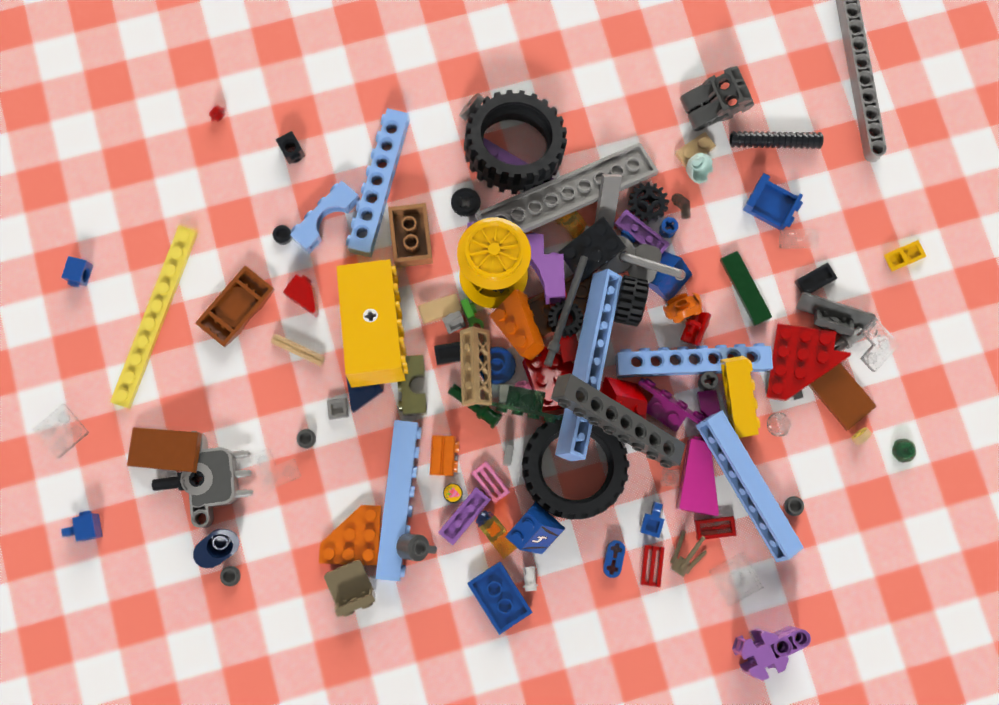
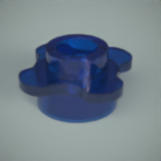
[476,510,494,530]

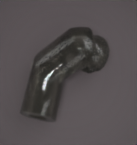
[671,193,691,219]

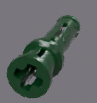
[448,383,503,429]

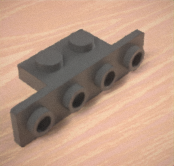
[796,292,876,336]

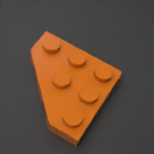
[319,505,382,566]

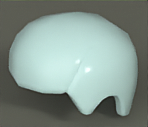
[686,153,713,184]

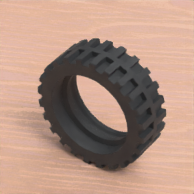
[464,90,567,194]
[522,414,629,520]

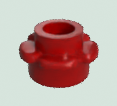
[208,104,226,122]

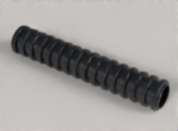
[729,131,824,149]

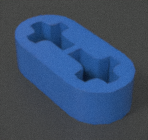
[603,540,625,578]

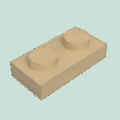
[675,132,716,169]

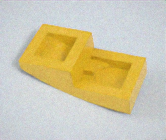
[883,240,926,272]

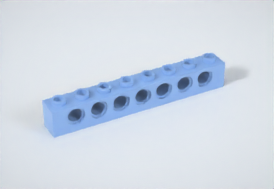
[346,108,410,258]
[615,343,773,378]

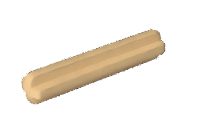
[271,334,325,366]

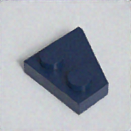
[346,377,384,413]

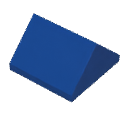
[648,251,693,302]

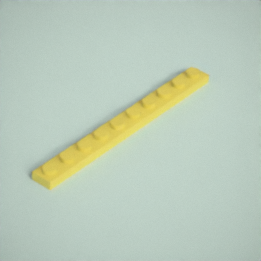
[110,225,198,409]

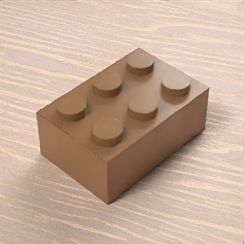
[388,203,433,268]

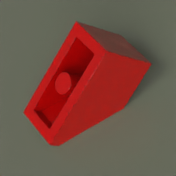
[283,274,319,317]

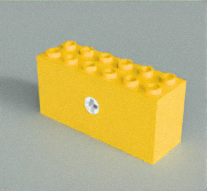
[336,259,409,388]

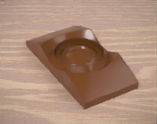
[195,265,275,347]

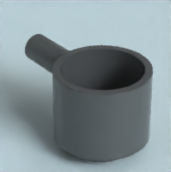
[396,533,437,561]

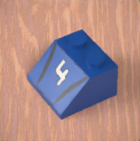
[505,502,565,554]

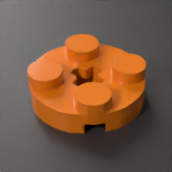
[663,293,702,323]

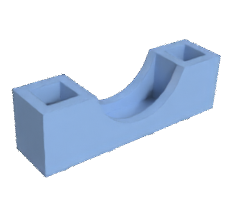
[290,180,360,254]

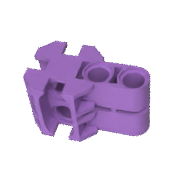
[732,626,811,680]

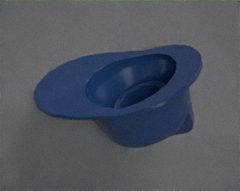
[193,529,240,568]

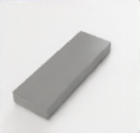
[594,174,622,228]

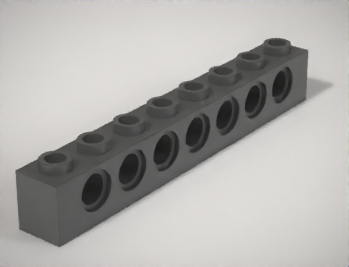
[551,373,686,468]

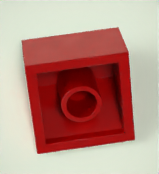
[603,377,648,419]

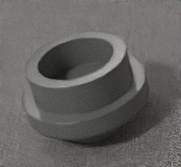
[296,429,316,449]
[784,496,804,516]
[220,566,241,586]

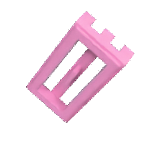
[471,461,510,504]

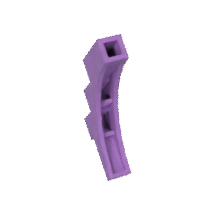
[467,221,565,304]

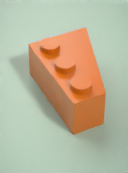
[489,289,545,361]

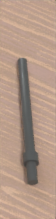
[544,256,588,367]

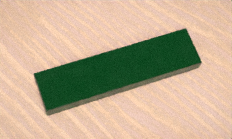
[720,251,772,326]

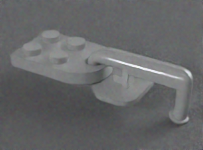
[584,226,686,283]

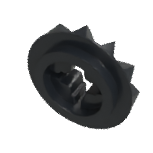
[451,188,481,217]

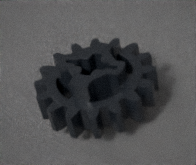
[628,182,669,223]

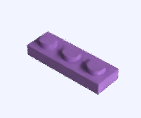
[614,209,670,254]
[438,487,491,545]

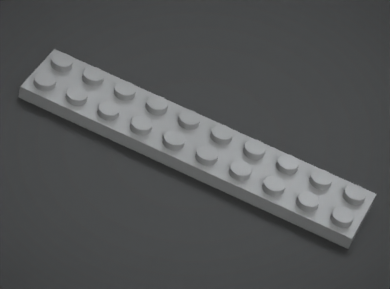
[475,142,659,233]

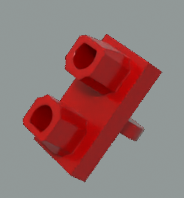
[680,312,712,346]

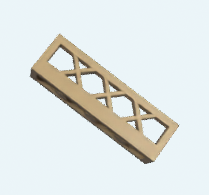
[460,326,492,407]

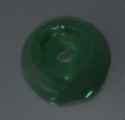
[892,438,917,463]

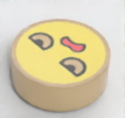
[851,427,872,445]

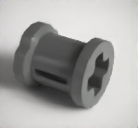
[698,372,719,391]

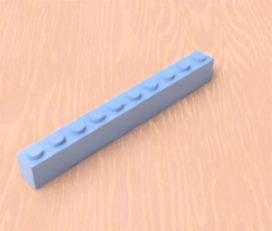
[555,269,622,461]

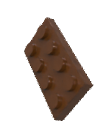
[528,274,593,336]

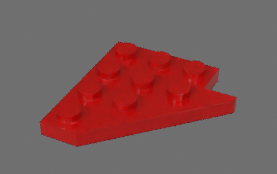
[766,324,851,401]
[522,346,604,412]

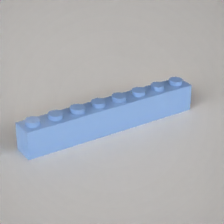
[695,410,804,562]
[375,420,422,581]

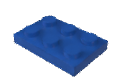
[467,562,533,635]

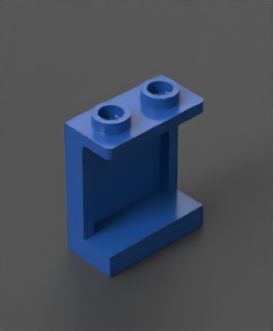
[742,173,803,231]

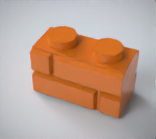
[429,435,459,477]

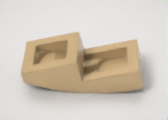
[418,294,462,324]

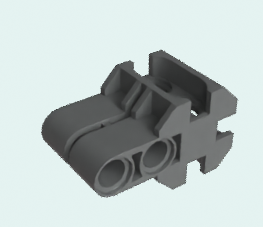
[680,66,754,131]

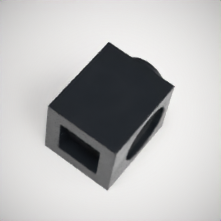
[275,131,305,164]

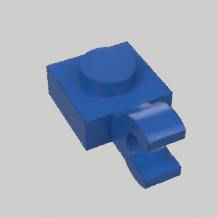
[640,502,665,538]

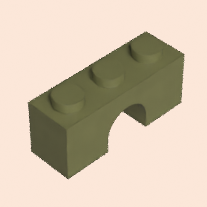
[398,355,427,416]

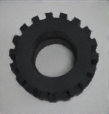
[614,275,649,327]

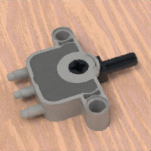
[152,431,253,528]

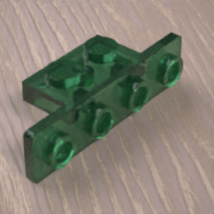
[490,385,563,423]

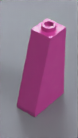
[676,436,719,517]

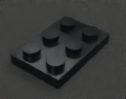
[558,217,627,283]

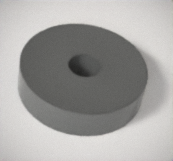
[459,93,484,121]

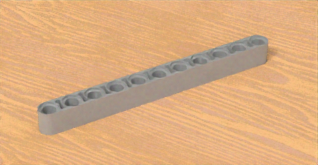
[836,0,887,162]

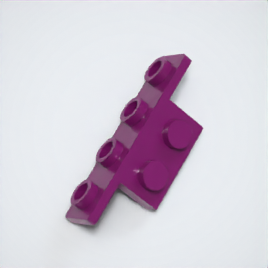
[638,378,705,432]

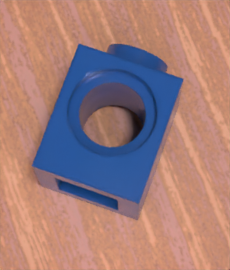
[61,256,93,288]

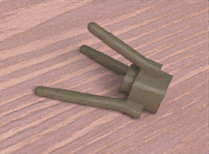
[670,530,707,577]

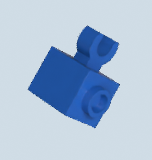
[61,511,103,542]

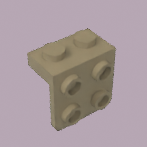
[324,560,376,617]

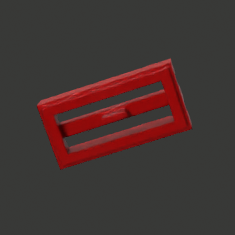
[694,516,737,540]
[640,545,665,587]

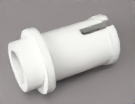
[522,566,539,592]

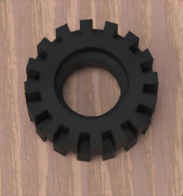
[548,300,583,338]

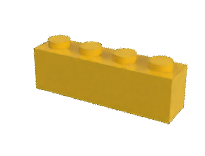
[720,356,760,438]

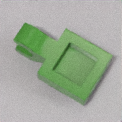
[461,298,484,329]

